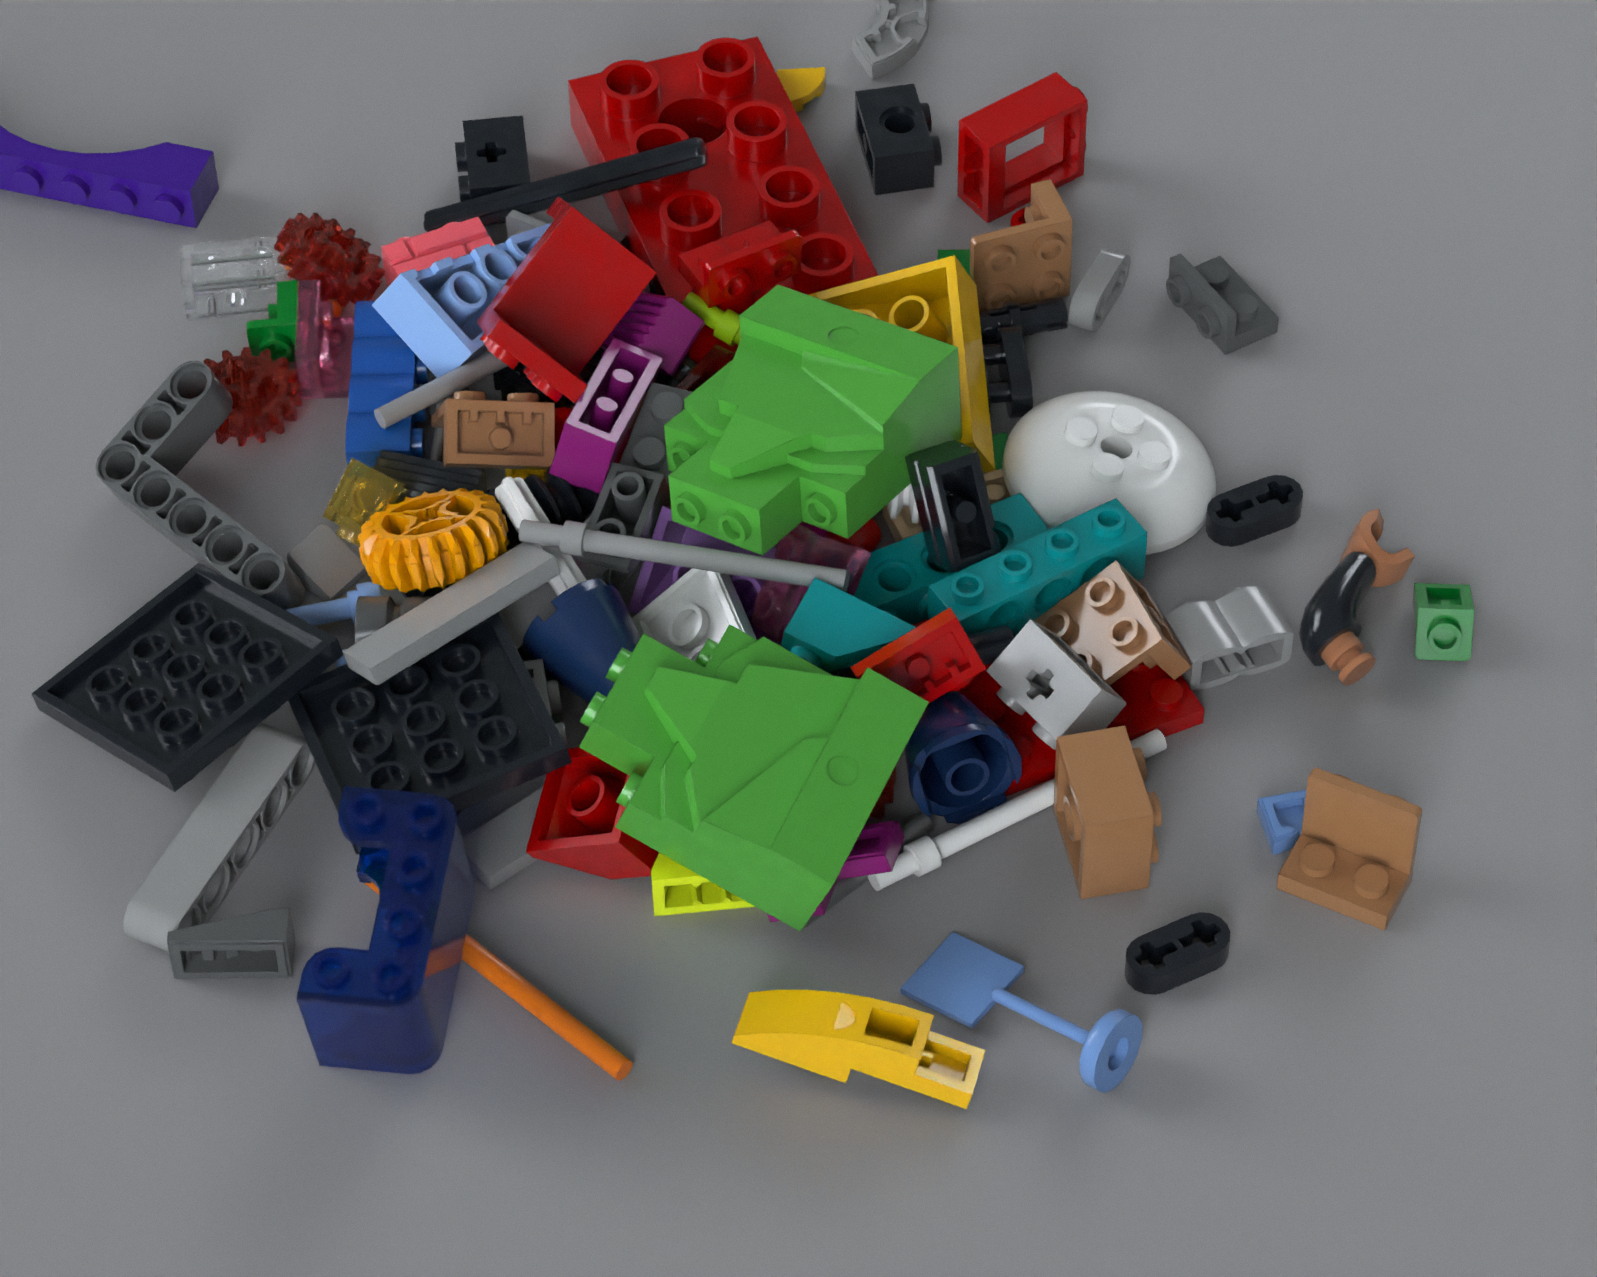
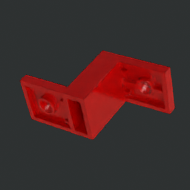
[476,196,657,403]

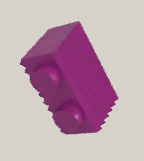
[600,292,705,377]

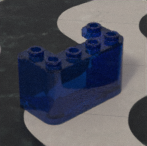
[296,786,474,1074]

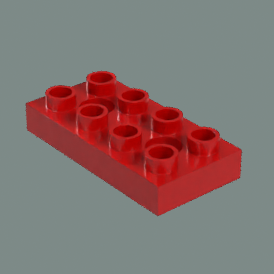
[568,36,879,381]

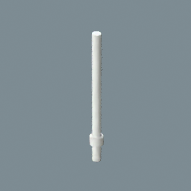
[868,729,1167,891]

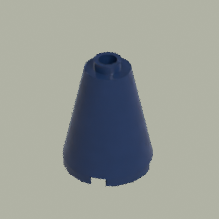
[523,578,641,704]
[904,690,1022,824]

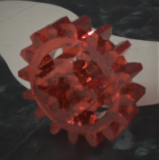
[274,212,385,307]
[203,347,303,446]

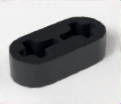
[1205,475,1303,547]
[1125,912,1230,995]

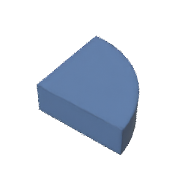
[1257,790,1306,855]

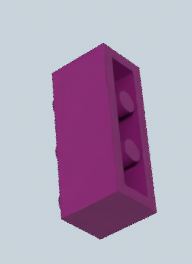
[549,338,664,494]

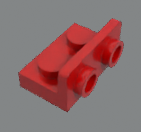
[678,220,802,308]
[851,607,986,704]

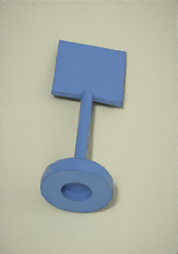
[900,932,1143,1093]

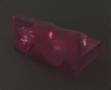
[295,280,354,400]
[751,523,871,641]

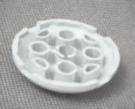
[1002,391,1216,555]

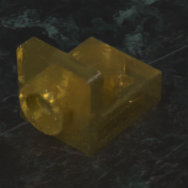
[323,458,405,547]

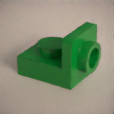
[246,280,305,365]
[1413,583,1474,661]

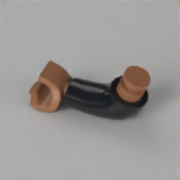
[1299,509,1415,686]

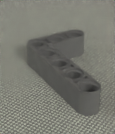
[96,361,306,609]

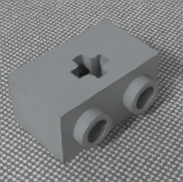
[986,619,1127,750]

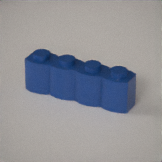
[345,300,429,478]

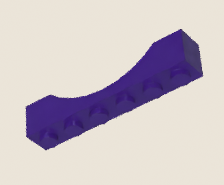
[0,125,219,228]

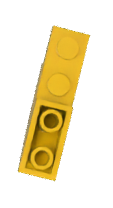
[731,990,986,1109]

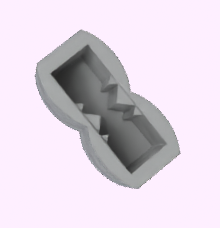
[1164,586,1295,690]

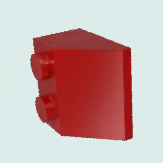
[526,747,659,880]

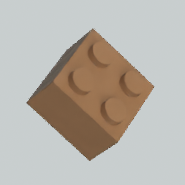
[1053,726,1162,899]

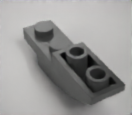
[576,382,692,574]

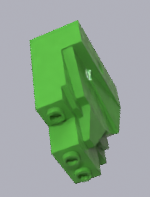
[664,285,962,556]
[579,624,929,931]

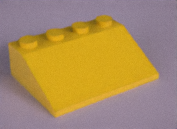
[808,255,995,473]

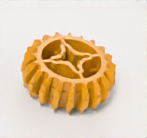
[358,488,509,593]

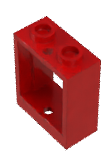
[957,72,1088,224]

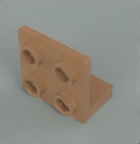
[970,179,1073,312]
[431,391,555,470]
[1035,561,1192,686]
[1276,768,1422,931]

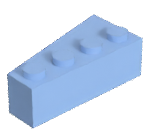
[372,223,551,378]

